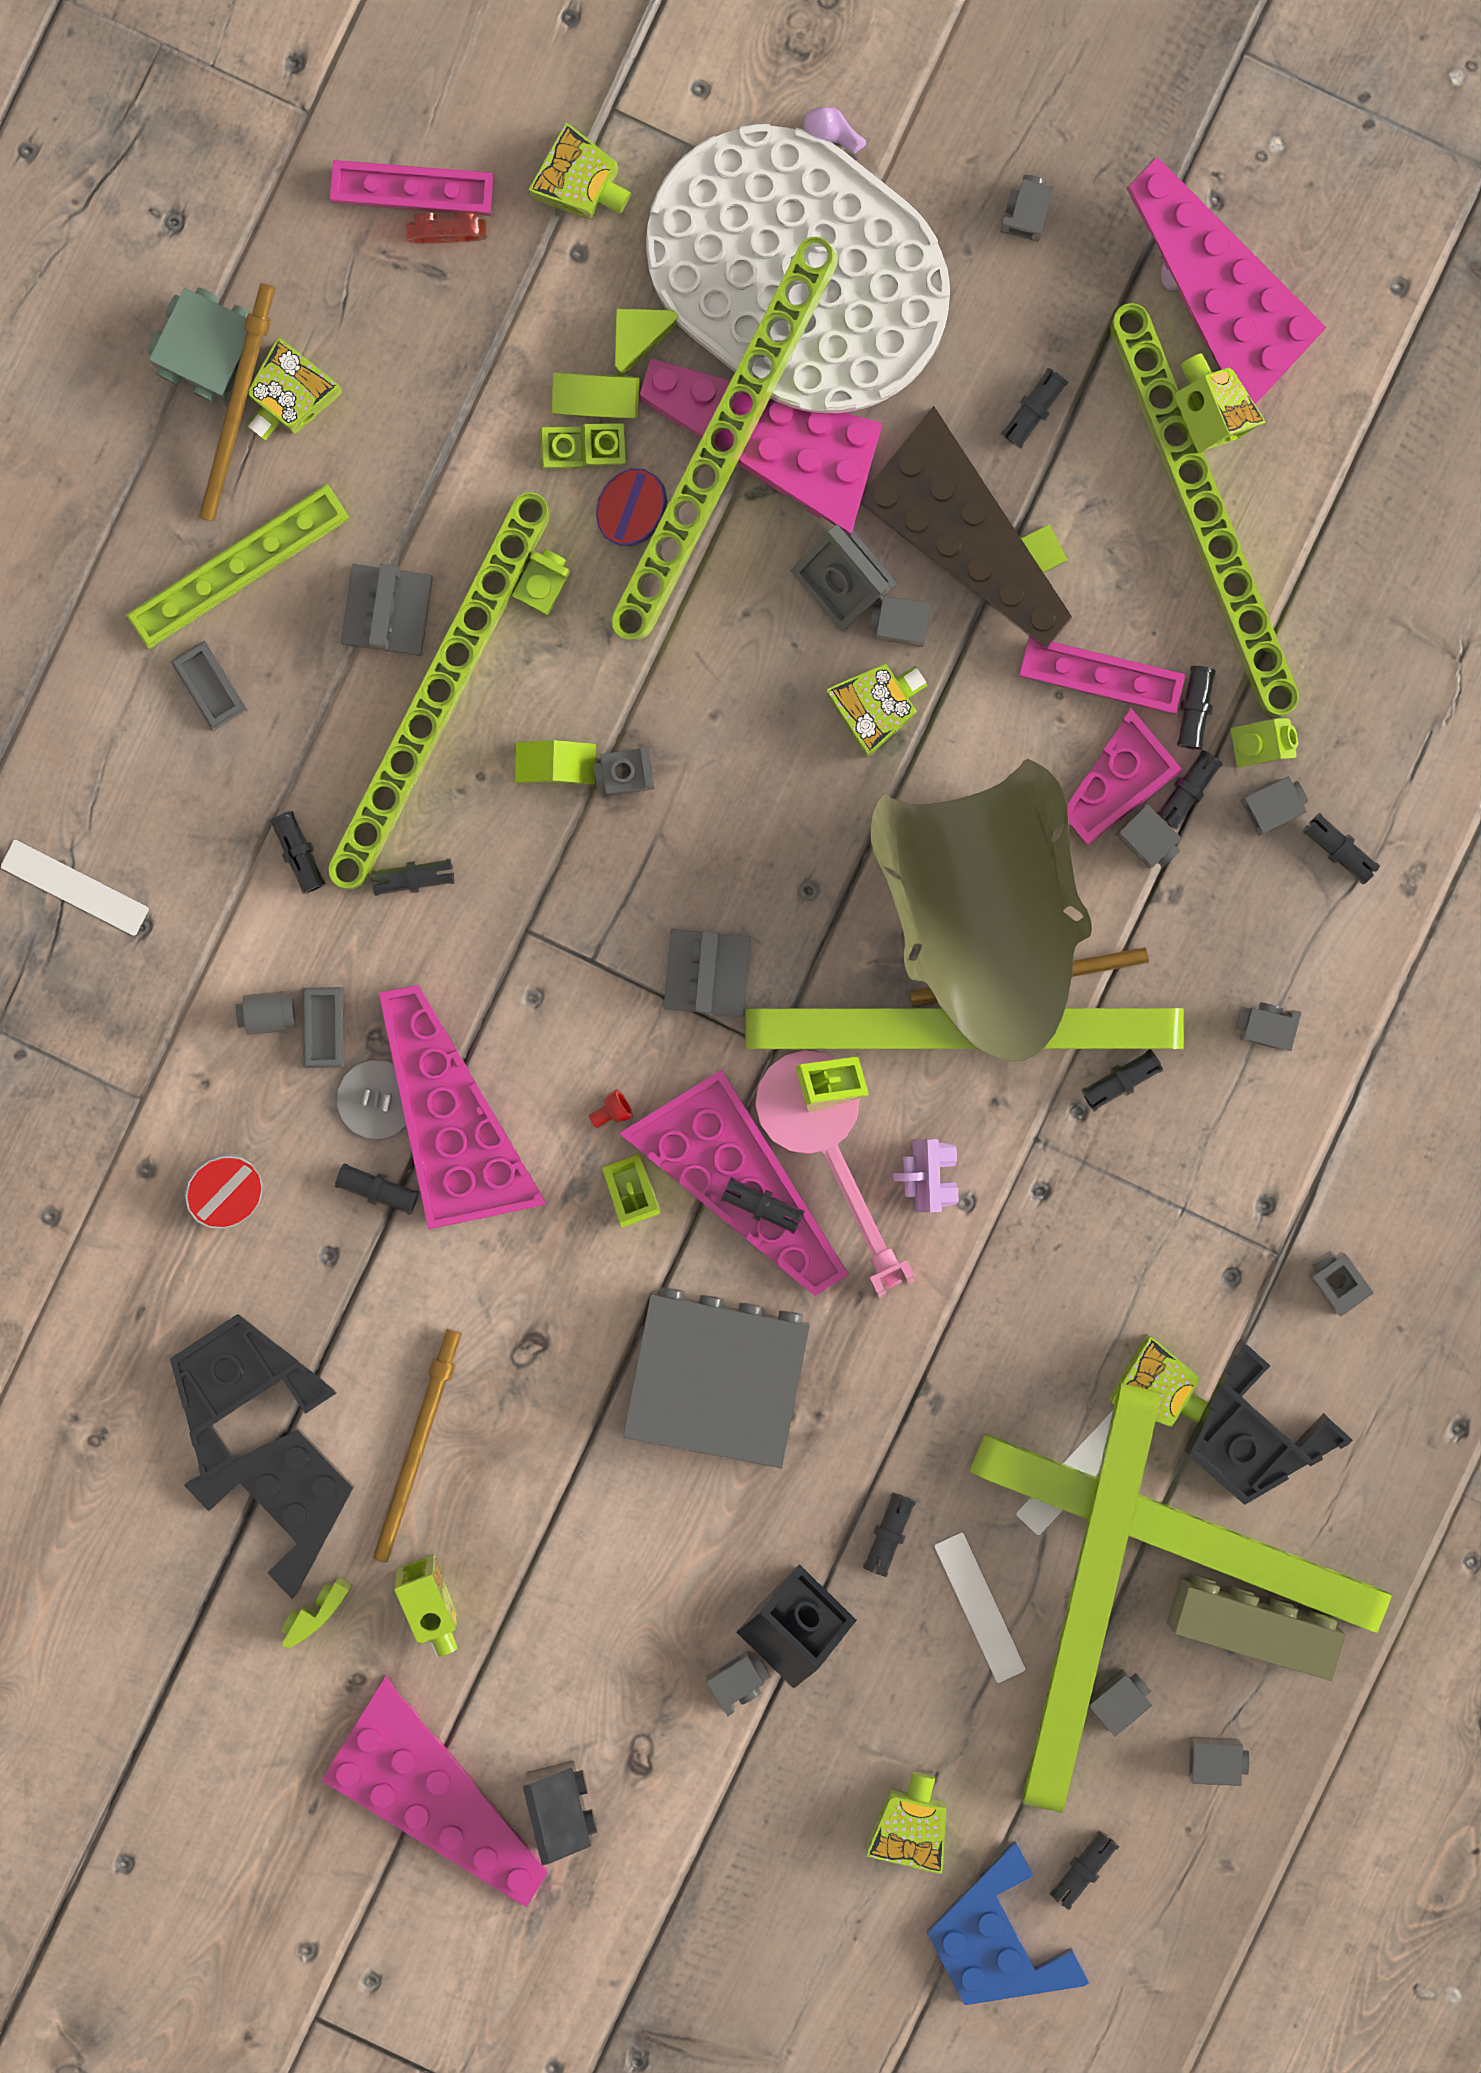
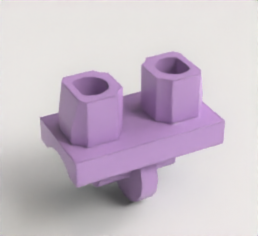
[892,1139,959,1213]

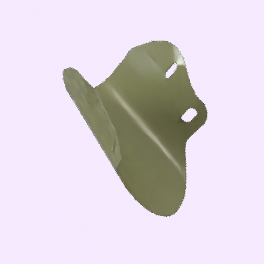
[870,759,1092,1062]

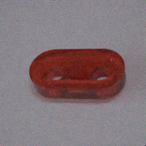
[406,211,487,244]

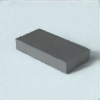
[170,640,248,731]
[302,987,345,1068]

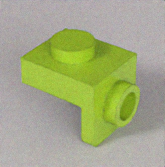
[1230,718,1298,768]

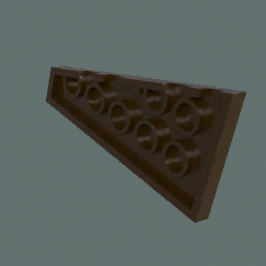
[860,406,1072,650]

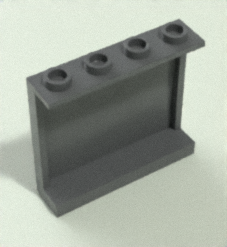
[623,1287,810,1469]

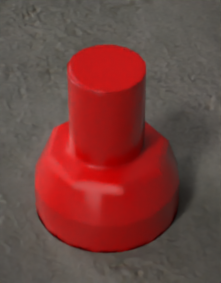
[589,1089,633,1128]

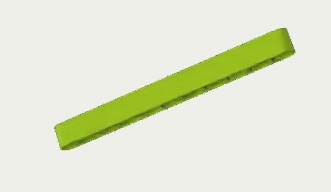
[612,236,838,640]
[1110,303,1299,718]
[329,492,550,890]
[745,1008,1184,1049]
[1022,1383,1161,1813]
[969,1434,1392,1633]

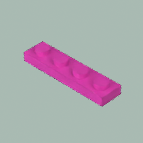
[330,160,494,216]
[1019,637,1186,715]

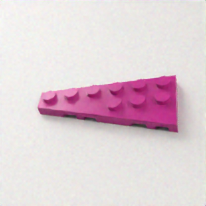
[1126,157,1326,404]
[639,359,883,538]
[379,985,547,1230]
[619,1069,849,1296]
[321,1676,548,1907]

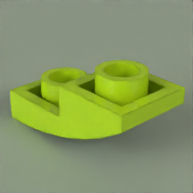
[552,372,640,418]
[539,423,626,470]
[281,1577,353,1649]

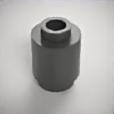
[236,991,296,1035]

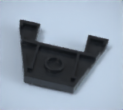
[170,1314,337,1481]
[1185,1339,1353,1505]
[184,1429,354,1599]

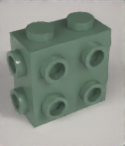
[148,287,251,403]

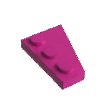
[1068,708,1182,846]

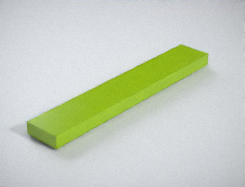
[126,483,351,650]

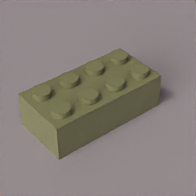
[1167,1574,1346,1681]

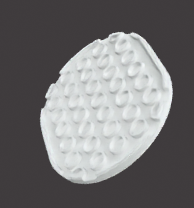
[646,124,950,414]

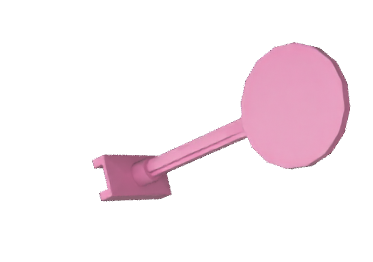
[755,1050,916,1298]

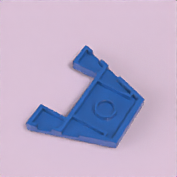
[927,1841,1090,2005]

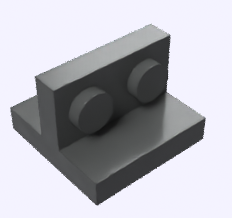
[790,524,898,631]
[341,563,433,656]
[664,929,751,1016]

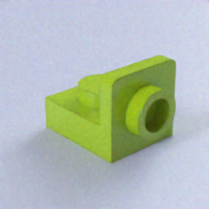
[512,549,571,616]

